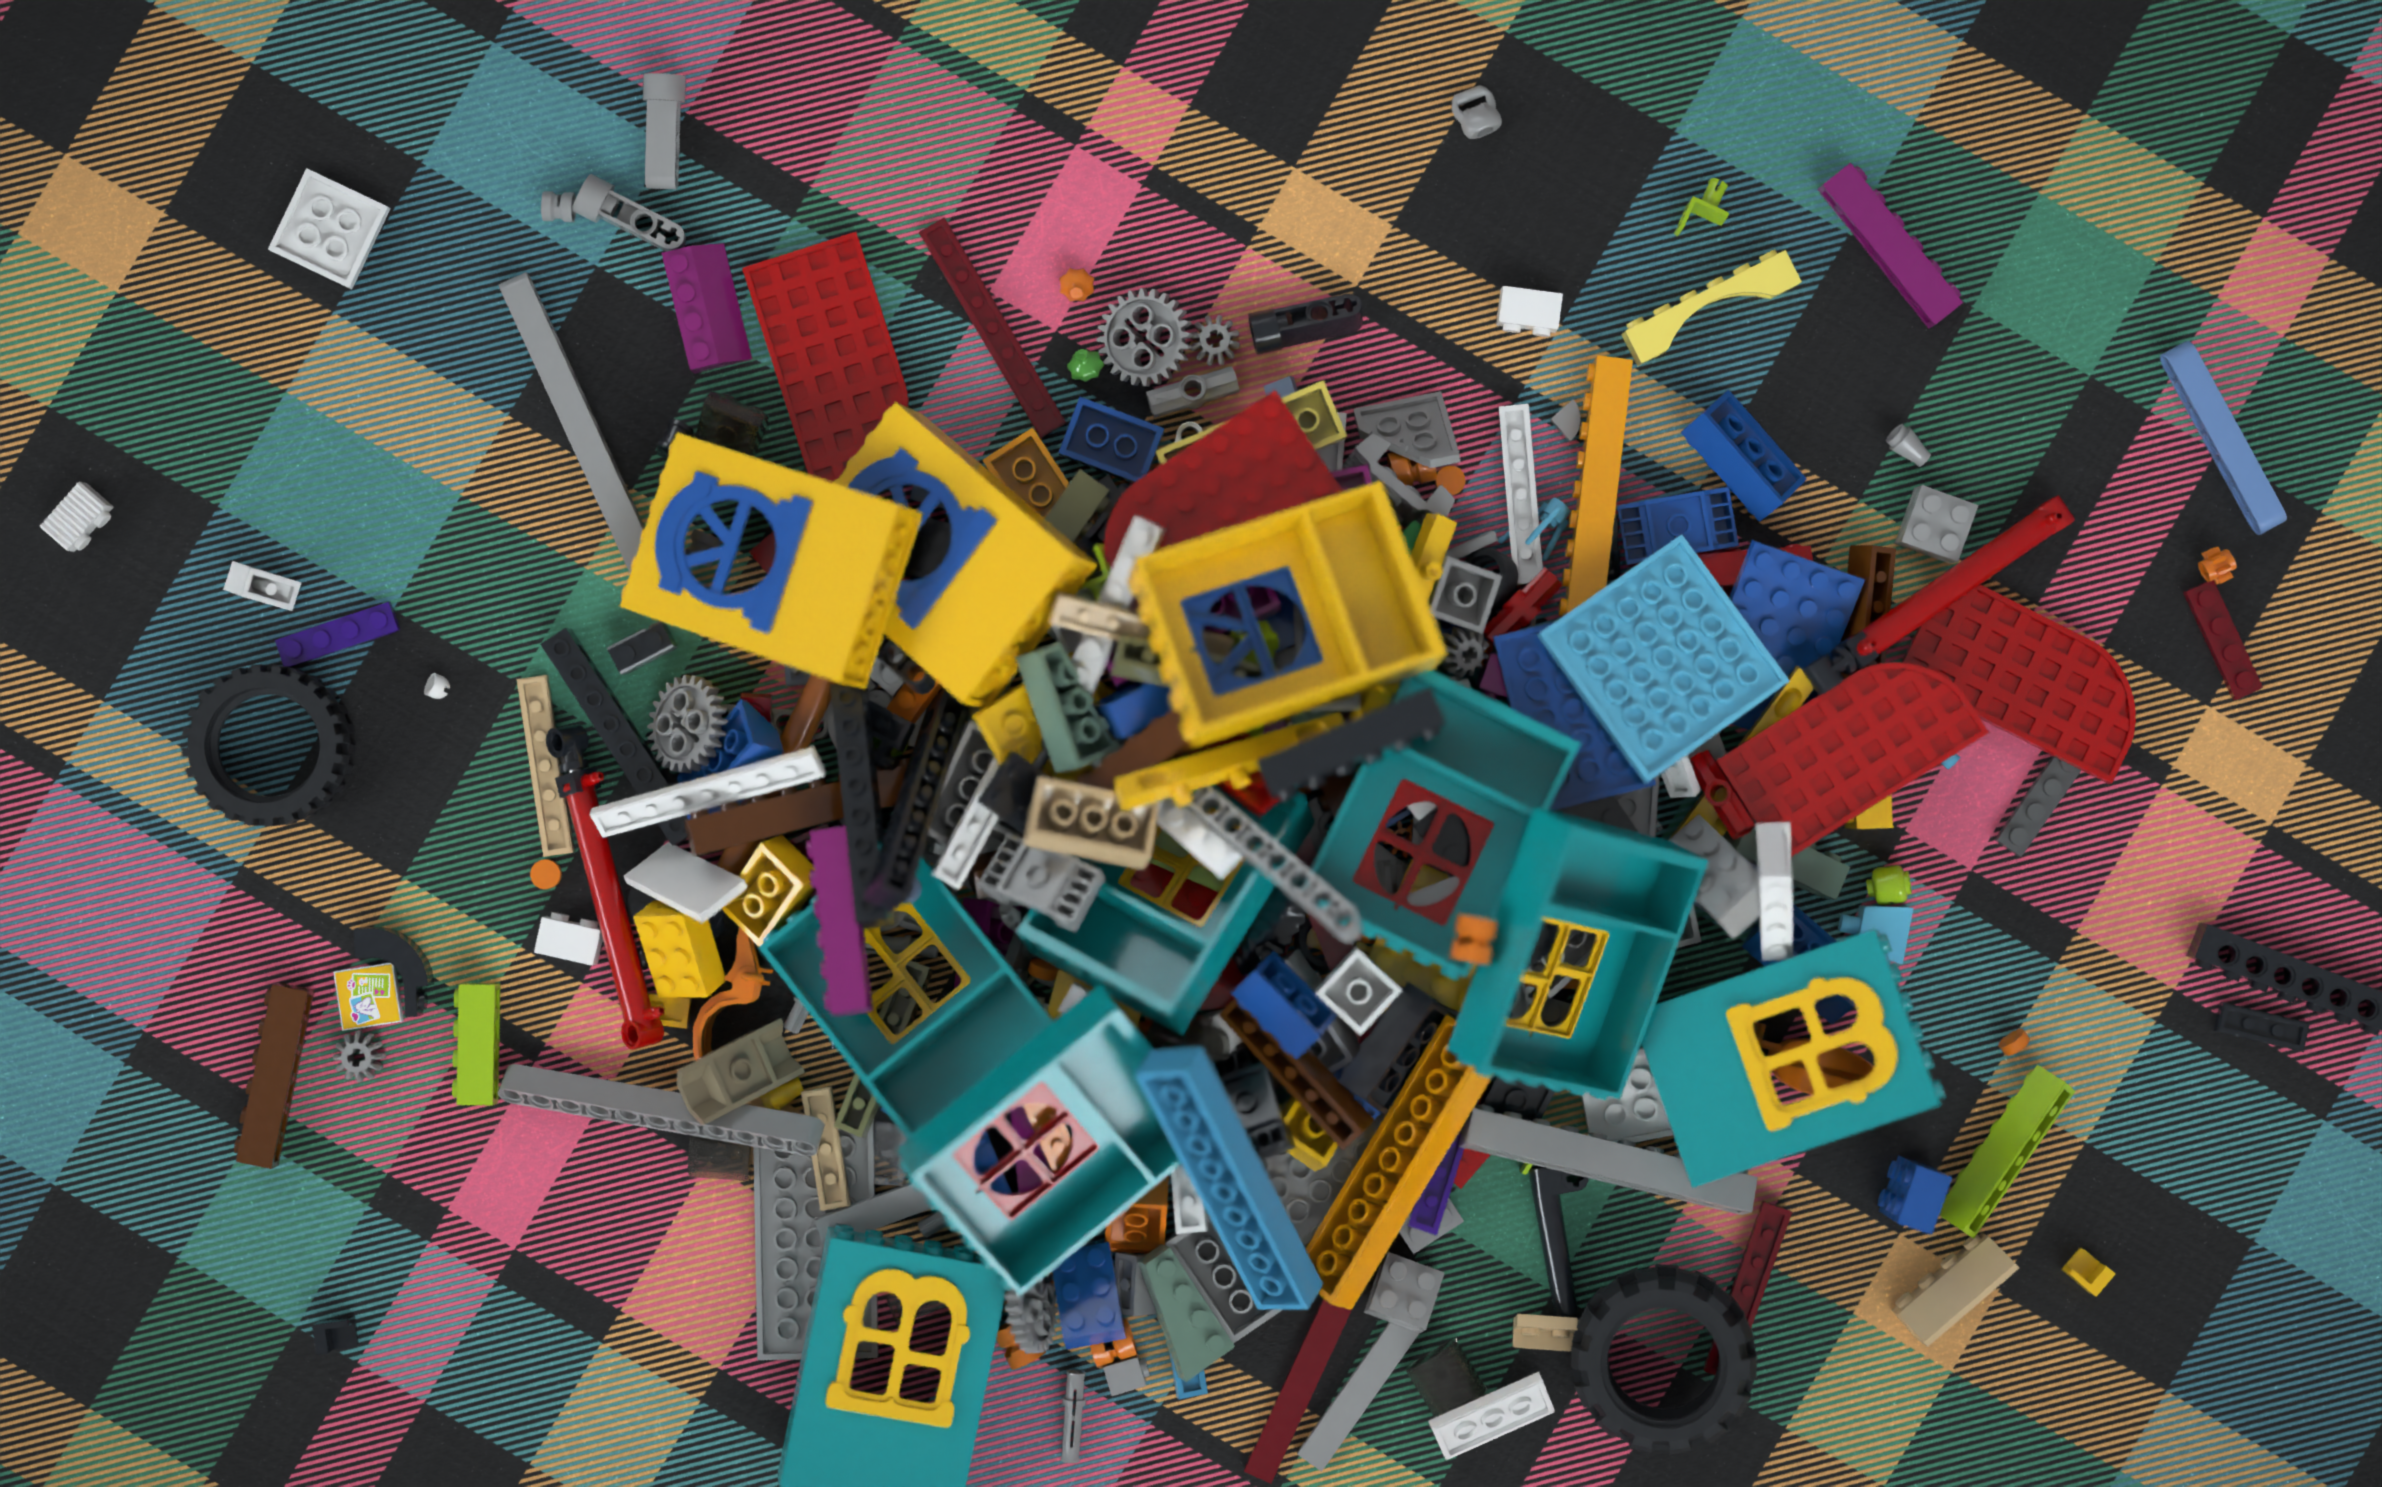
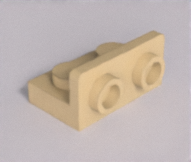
[1512,1314,1578,1352]

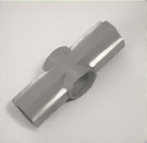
[1146,366,1240,418]

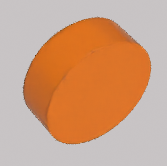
[1435,466,1466,496]
[530,859,562,889]
[1028,958,1059,981]
[1998,1029,2030,1056]

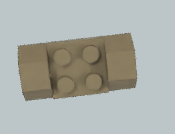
[677,1018,805,1125]

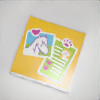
[333,963,404,1031]

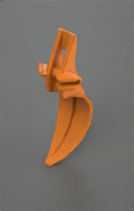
[693,927,773,1105]
[1753,1022,1874,1095]

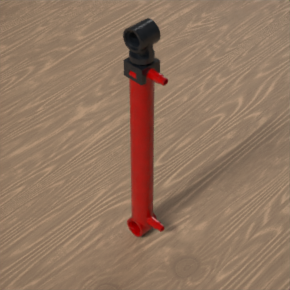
[1802,495,2075,696]
[546,724,665,1050]

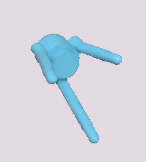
[1498,498,1571,561]

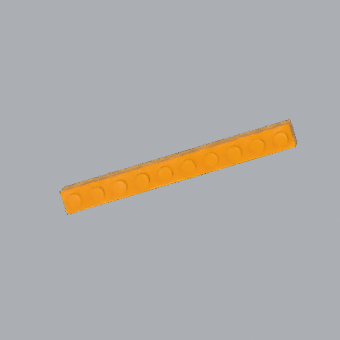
[1558,355,1633,616]

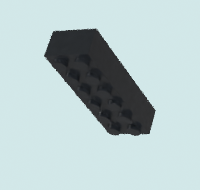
[1257,687,1446,802]

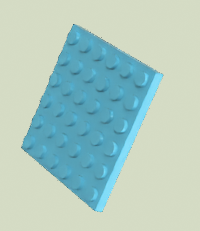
[1537,534,1790,784]

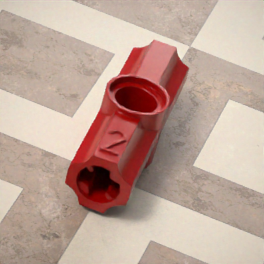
[1483,567,1563,645]
[1690,749,1756,840]

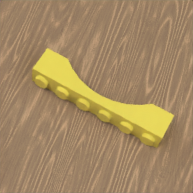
[1621,249,1802,366]

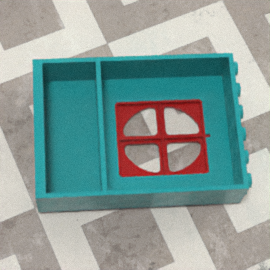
[1301,670,1581,981]
[897,984,1182,1296]

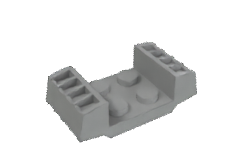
[1342,434,1455,527]
[977,833,1105,932]

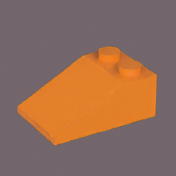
[1105,1175,1169,1254]

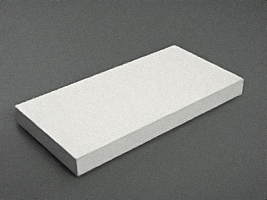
[624,842,747,923]
[1429,1372,1555,1460]

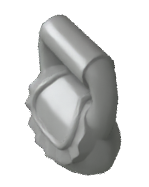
[1452,85,1502,139]

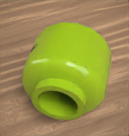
[1866,865,1912,906]

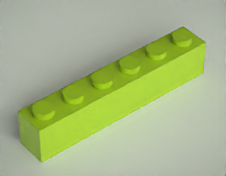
[1939,1065,2076,1239]

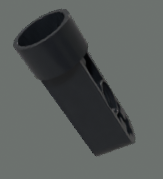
[1248,294,1363,355]

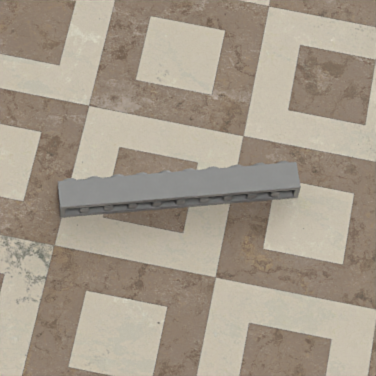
[1458,1105,1758,1215]

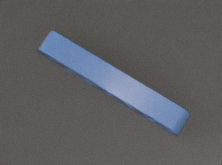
[2160,341,2287,535]

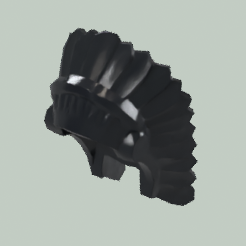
[1232,881,1307,975]

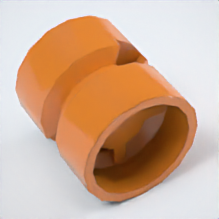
[1386,452,1437,486]
[1449,914,1497,965]
[1090,1318,1138,1368]
[996,1322,1046,1370]

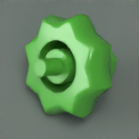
[1067,349,1105,382]

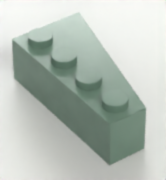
[1015,643,1122,773]
[1722,816,1850,900]
[1138,1244,1235,1382]

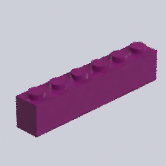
[1817,162,1963,329]
[807,826,873,1017]

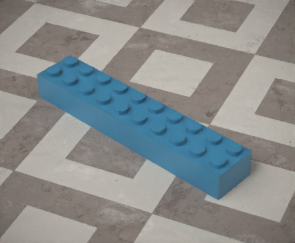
[1135,1047,1323,1309]

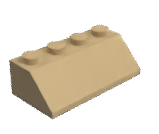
[1023,776,1160,870]
[1892,1233,2019,1347]

